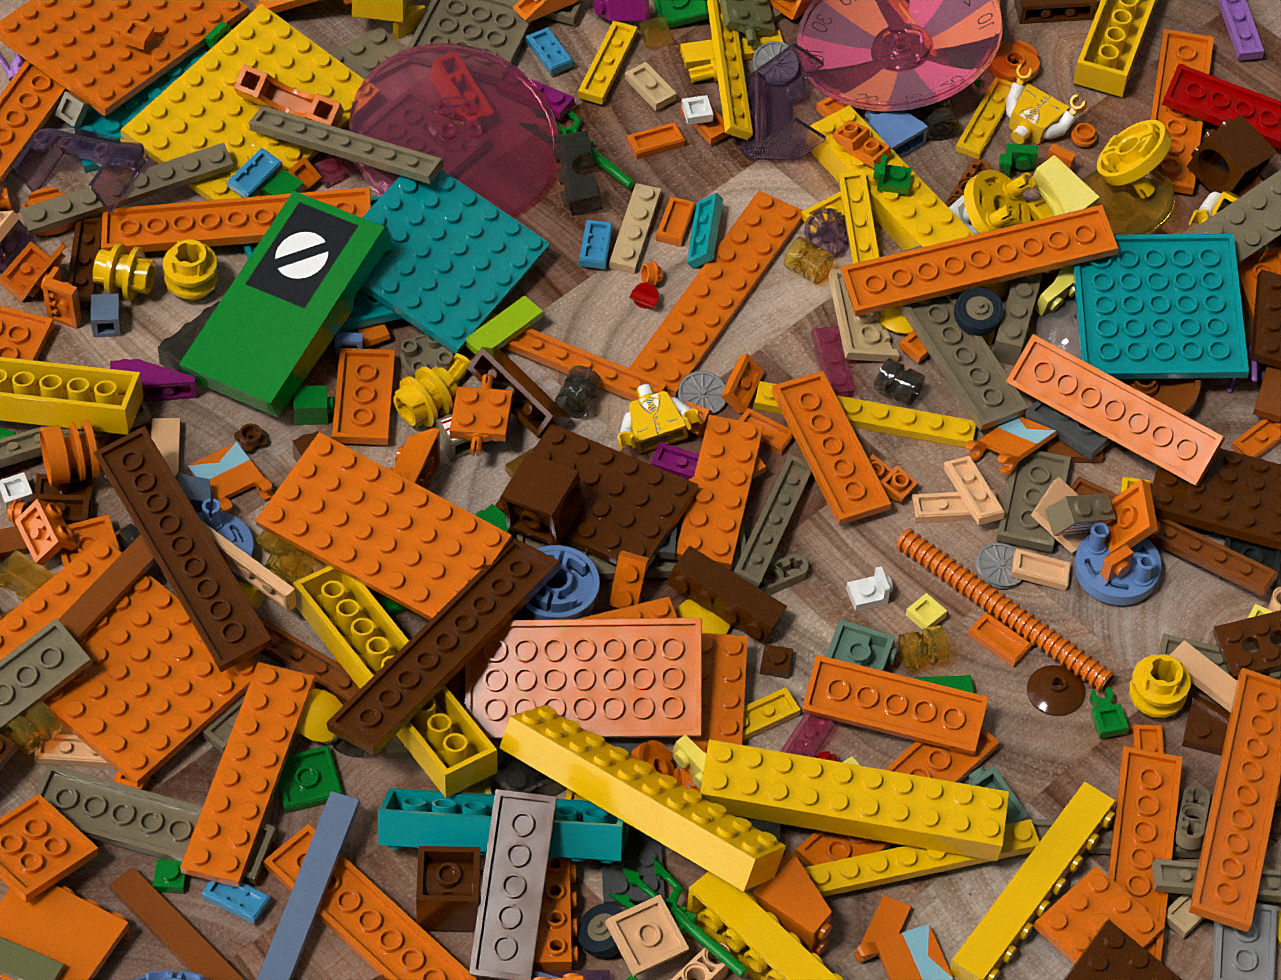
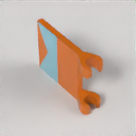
[965,416,1057,474]
[187,442,273,515]
[854,924,954,980]

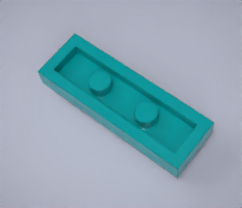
[687,193,723,269]

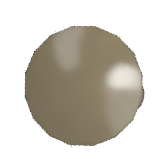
[400,333,455,376]

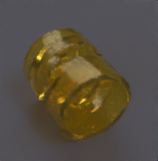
[783,237,834,285]
[898,625,950,671]
[5,701,62,756]

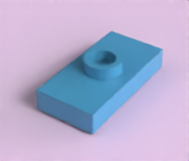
[526,27,573,75]
[227,148,282,197]
[579,219,613,269]
[202,880,271,925]

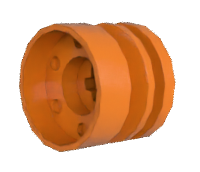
[39,419,100,486]

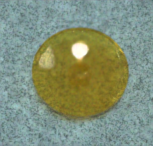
[1082,167,1175,235]

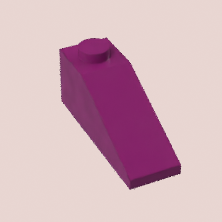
[110,359,197,402]

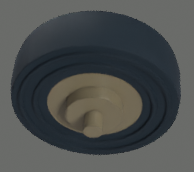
[954,287,1004,336]
[577,903,624,959]

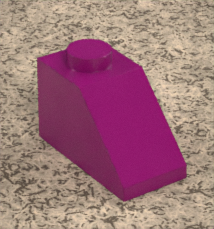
[593,0,650,21]

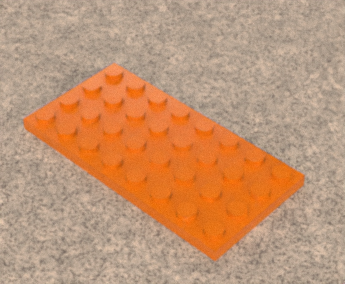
[255,432,512,620]
[465,618,702,739]

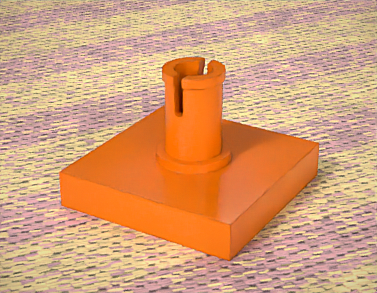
[1107,479,1160,554]

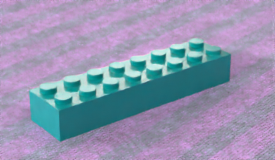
[378,788,629,863]

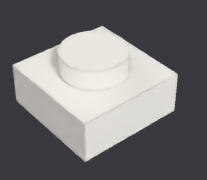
[682,95,713,125]
[0,472,33,509]

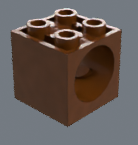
[1186,115,1277,194]
[501,453,584,545]
[416,846,480,931]

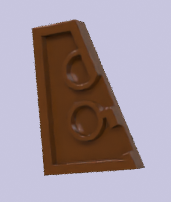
[1182,692,1230,756]

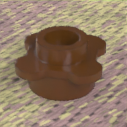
[234,423,267,452]

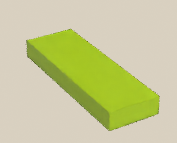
[465,296,543,355]

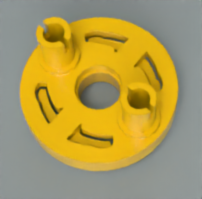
[1097,120,1172,199]
[964,170,1035,234]

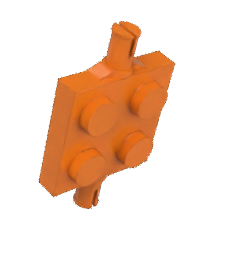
[450,374,513,456]

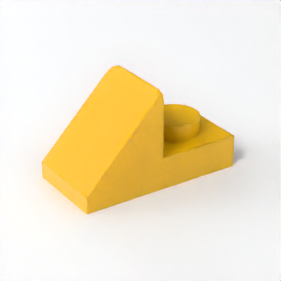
[393,0,426,40]

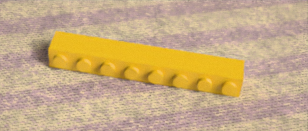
[950,781,1116,980]

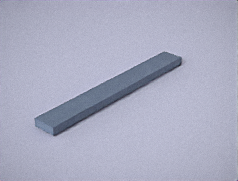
[257,791,361,980]

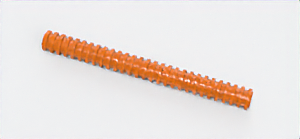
[896,528,1114,692]

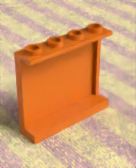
[0,885,131,980]

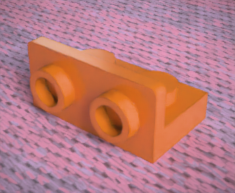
[41,266,82,329]
[15,499,77,566]

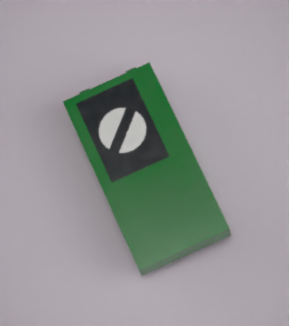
[179,191,395,418]

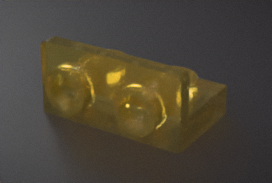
[265,538,317,586]
[0,550,55,601]

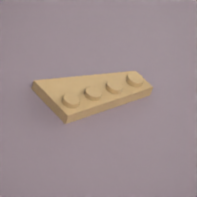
[828,269,900,363]

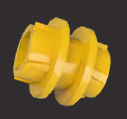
[163,239,218,301]
[93,243,156,301]
[393,366,458,428]
[1129,654,1191,718]

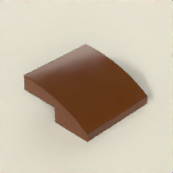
[32,474,95,523]

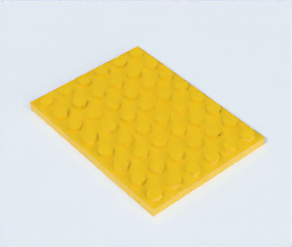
[121,4,379,200]

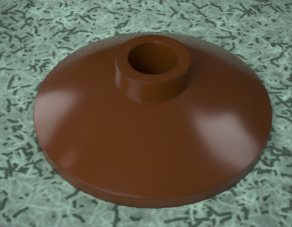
[1027,665,1085,716]

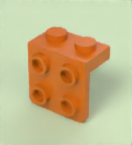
[0,241,67,302]

